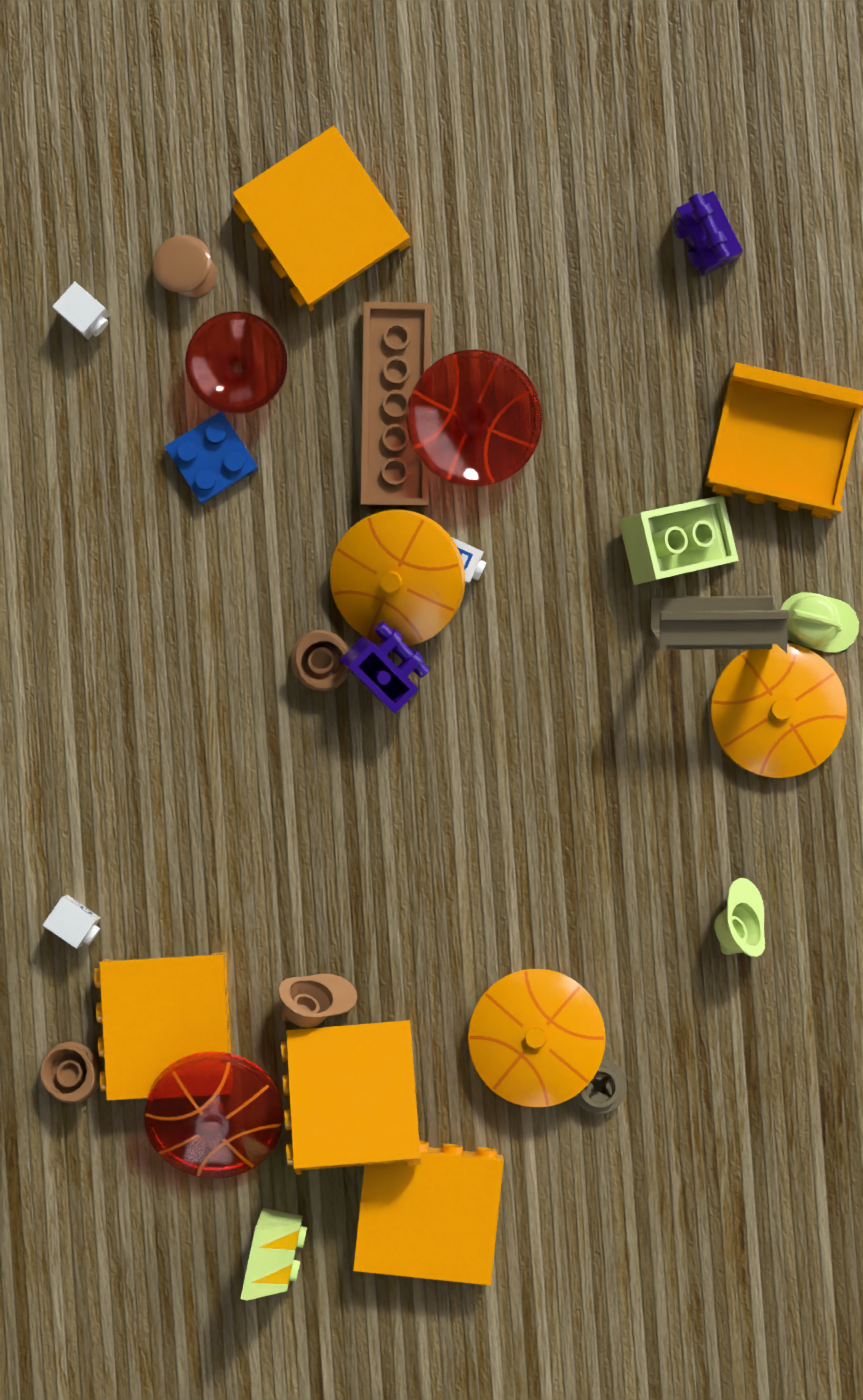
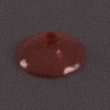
[185,311,288,414]

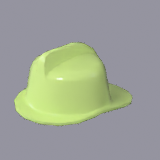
[780,592,859,653]
[714,878,765,957]

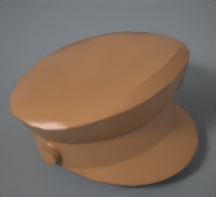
[153,235,216,297]
[291,630,349,691]
[40,1042,102,1104]

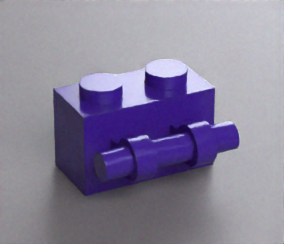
[672,190,743,276]
[339,621,430,713]

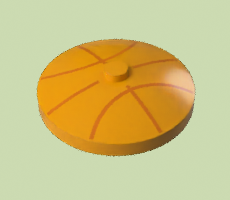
[330,509,465,646]
[710,643,847,778]
[468,969,606,1107]

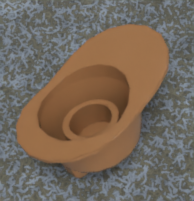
[278,974,358,1028]

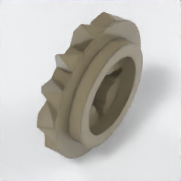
[574,1059,627,1114]

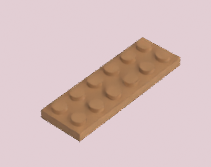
[361,302,431,507]

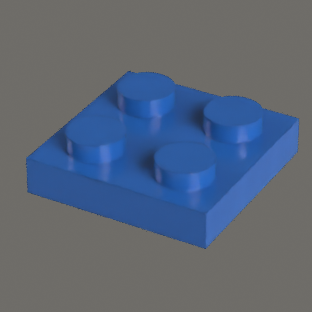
[165,410,259,505]

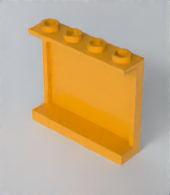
[232,125,410,312]
[704,362,863,519]
[94,952,234,1101]
[281,1020,421,1175]
[353,1140,504,1286]

